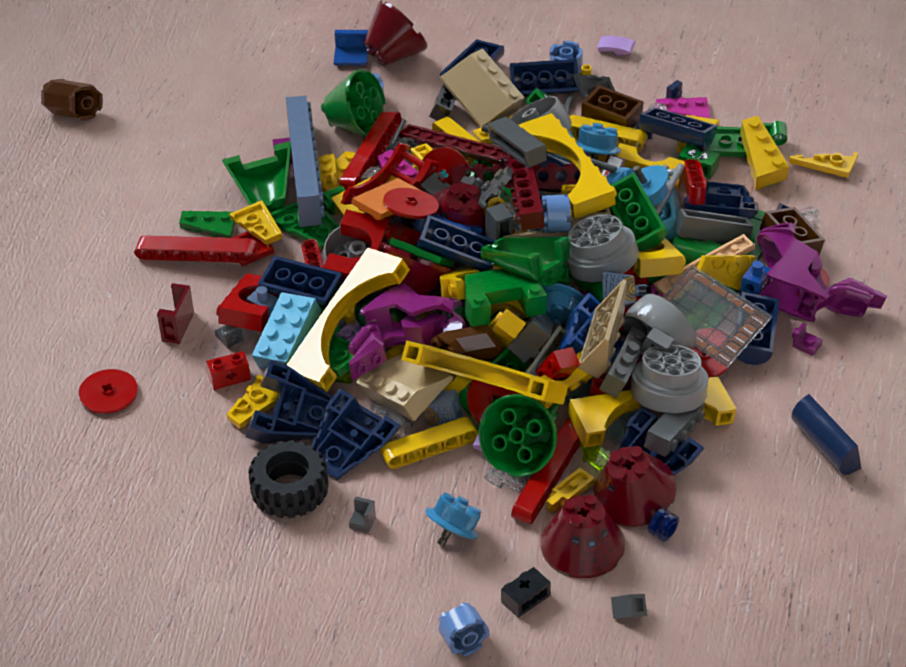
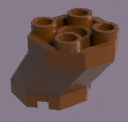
[41,79,103,120]
[430,325,502,361]

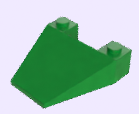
[465,269,547,327]

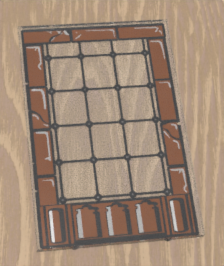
[663,265,772,368]

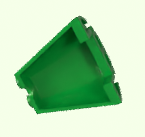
[222,141,292,212]
[481,237,570,286]

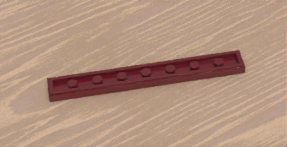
[398,124,505,164]

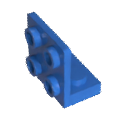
[334,30,368,66]

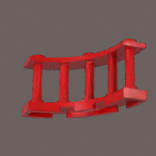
[340,143,441,219]

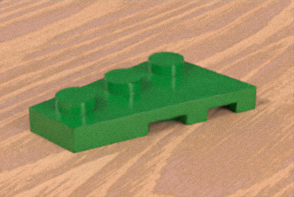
[179,211,235,238]

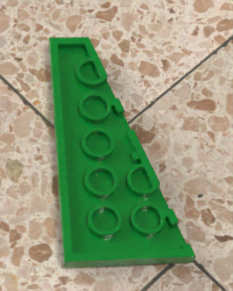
[270,202,347,257]

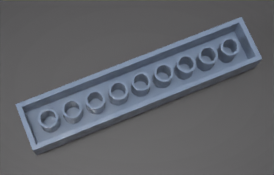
[286,95,325,227]

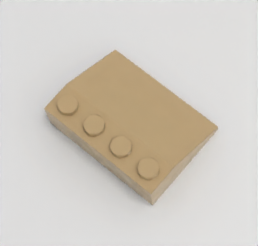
[439,49,525,127]
[578,279,627,379]
[356,353,453,421]

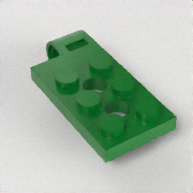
[708,121,788,157]

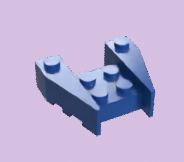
[558,293,625,384]

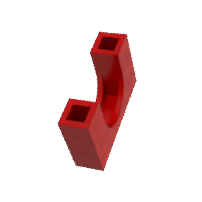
[323,209,392,283]
[216,273,278,332]

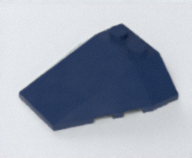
[684,181,759,220]
[311,389,401,480]
[618,406,705,475]

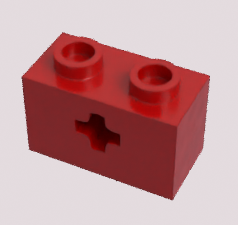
[536,347,581,381]
[206,351,251,390]

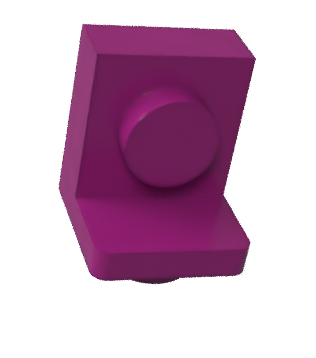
[792,323,823,356]

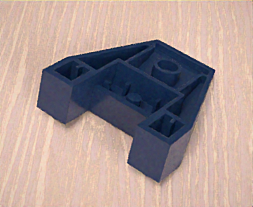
[245,360,332,444]

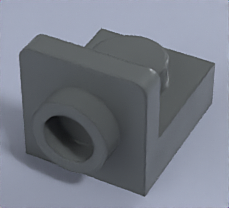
[215,325,244,349]

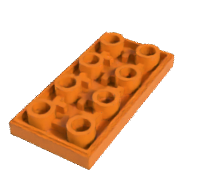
[351,178,419,220]

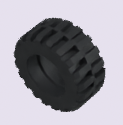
[248,440,329,518]

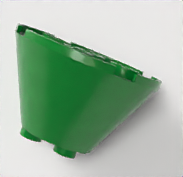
[321,69,386,137]
[479,394,557,477]

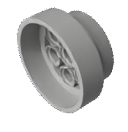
[566,215,639,282]
[630,344,709,413]

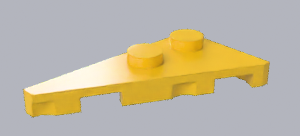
[789,152,859,178]

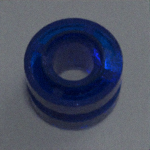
[648,508,679,542]

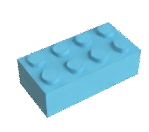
[252,292,322,369]

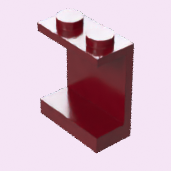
[157,283,194,344]

